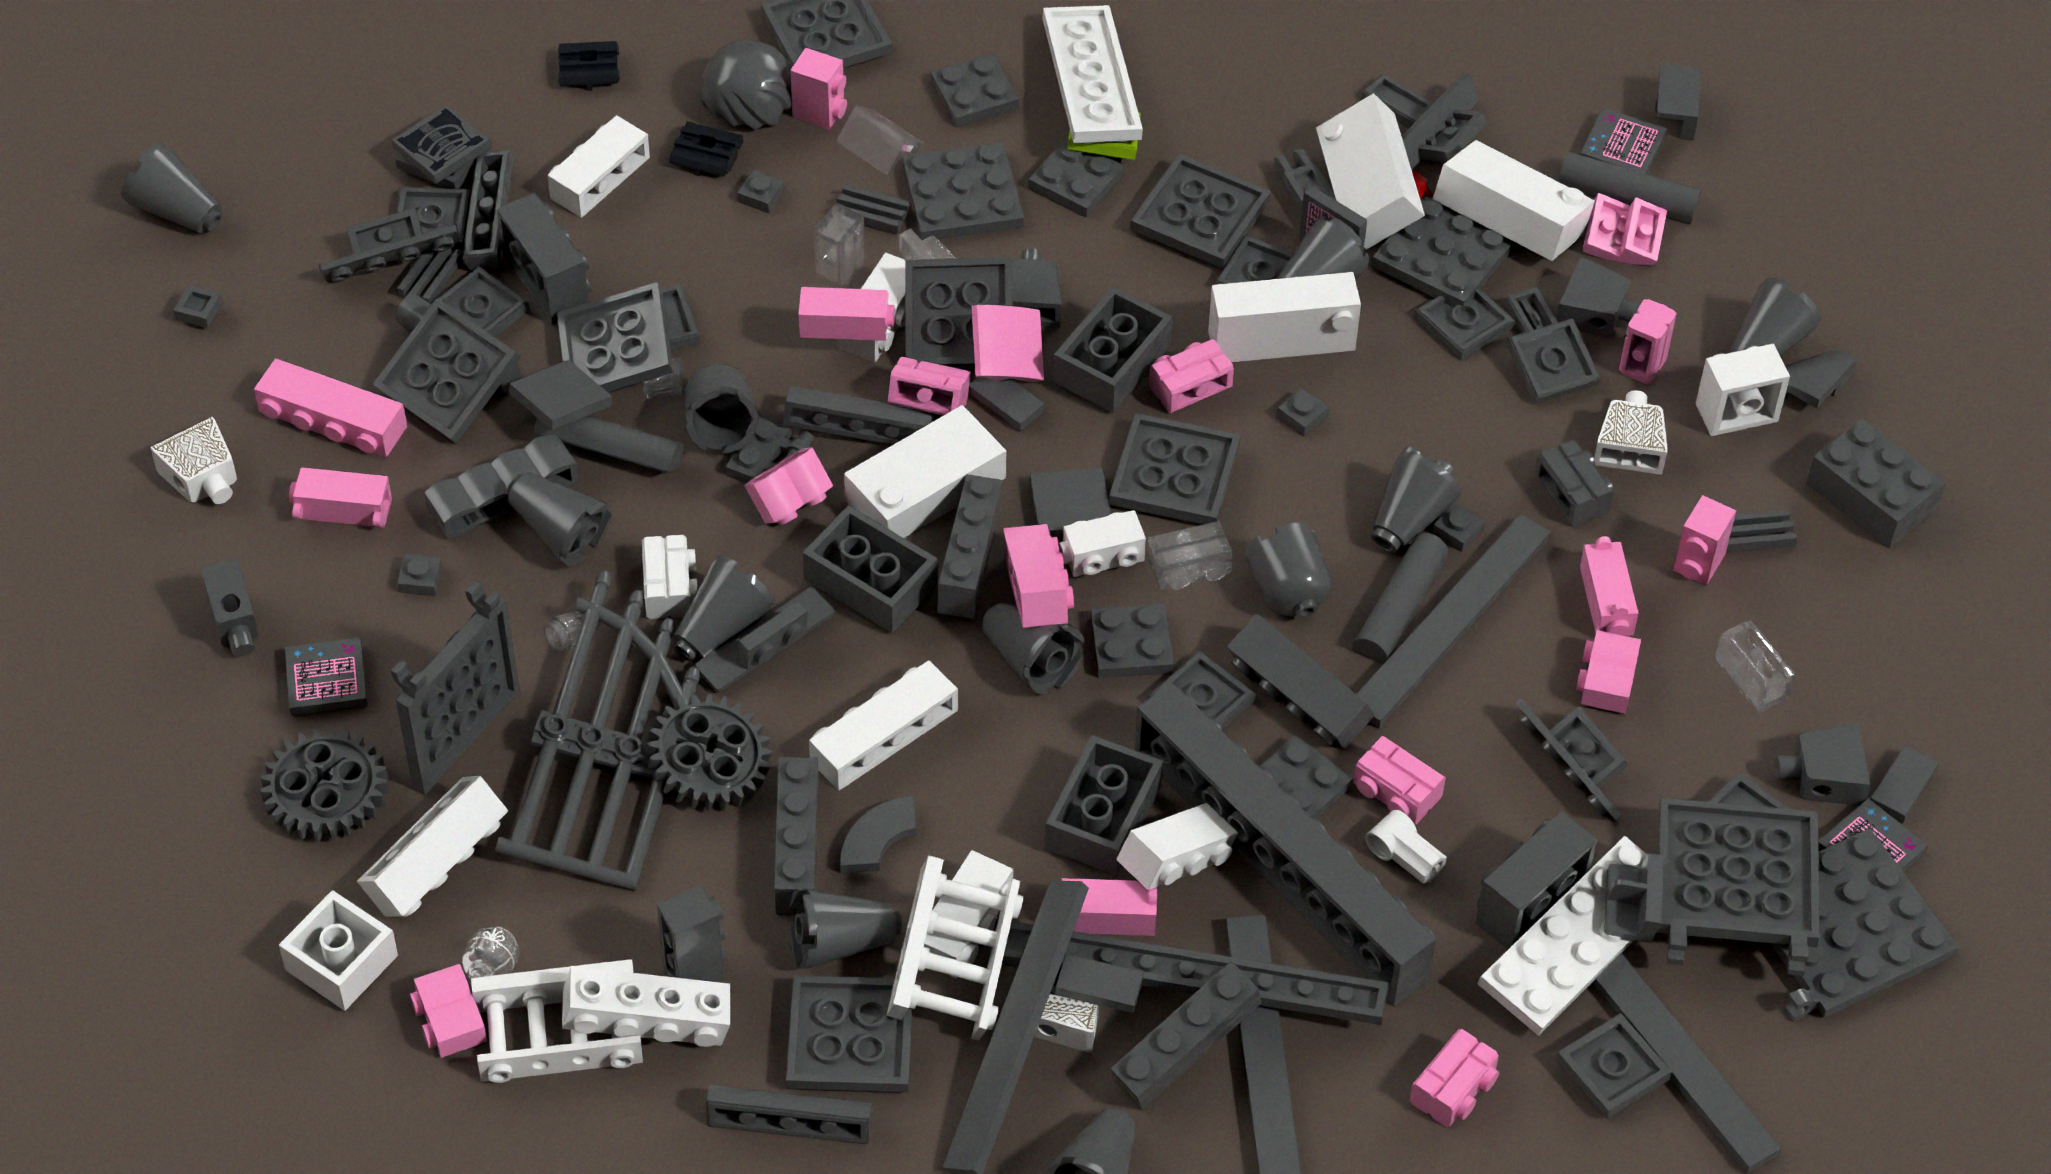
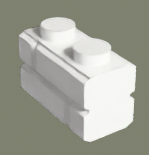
[642,535,697,619]

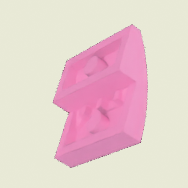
[1582,193,1667,265]
[972,305,1044,383]

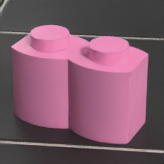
[744,448,833,526]
[1576,630,1641,714]
[410,964,487,1058]

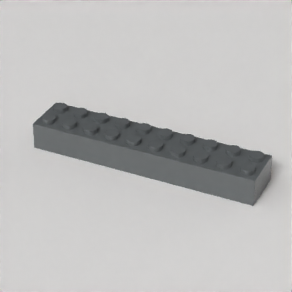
[1134,683,1436,1007]

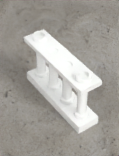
[886,855,1023,1041]
[471,959,643,1083]

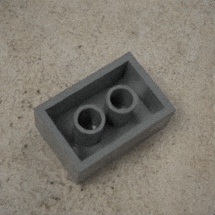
[497,192,591,325]
[1053,286,1173,413]
[1807,419,1946,548]
[802,505,938,634]
[1045,735,1163,876]
[1475,811,1598,949]

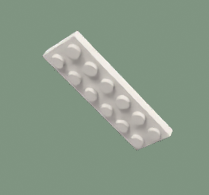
[1042,5,1143,143]
[1477,836,1647,1036]

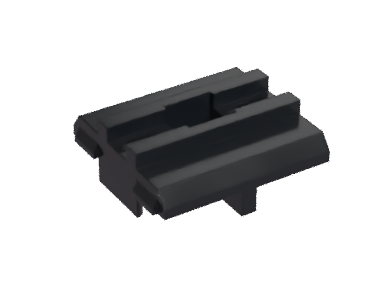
[558,41,620,91]
[669,121,744,177]

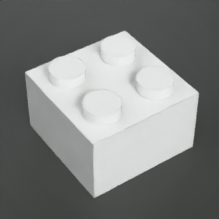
[1696,344,1790,436]
[279,890,398,1011]

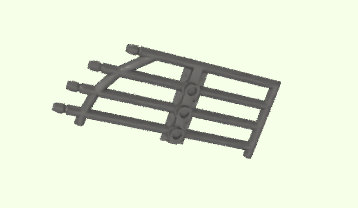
[495,571,700,891]

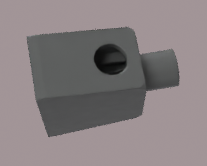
[1013,248,1061,327]
[1556,257,1641,337]
[201,558,258,656]
[1775,723,1871,806]

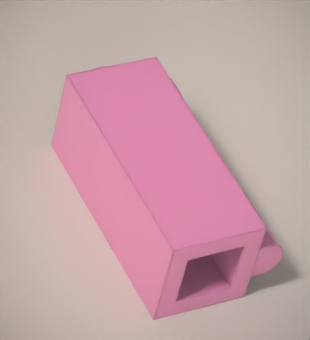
[798,287,895,341]
[289,468,392,528]
[1580,536,1639,636]
[1062,878,1157,936]

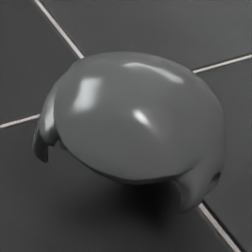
[700,40,792,129]

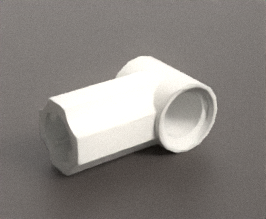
[1365,810,1447,884]

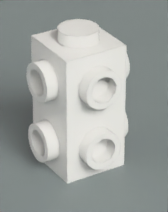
[1058,510,1146,577]

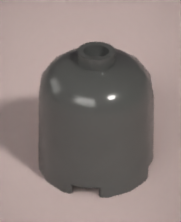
[685,364,759,453]
[1244,522,1332,618]

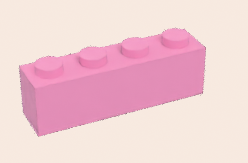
[254,358,407,458]
[1003,524,1074,628]

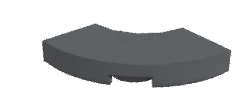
[840,796,916,873]

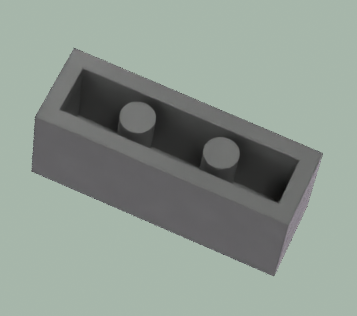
[657,885,727,982]

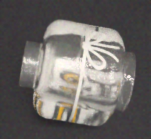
[460,926,520,979]

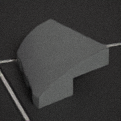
[1784,351,1859,409]

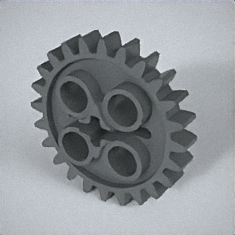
[646,693,772,811]
[260,727,389,842]

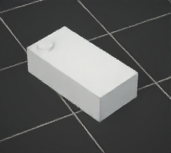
[1316,93,1425,250]
[1433,140,1595,261]
[1208,272,1361,362]
[844,405,1006,538]

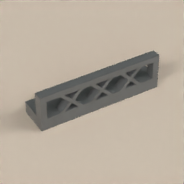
[782,385,932,444]

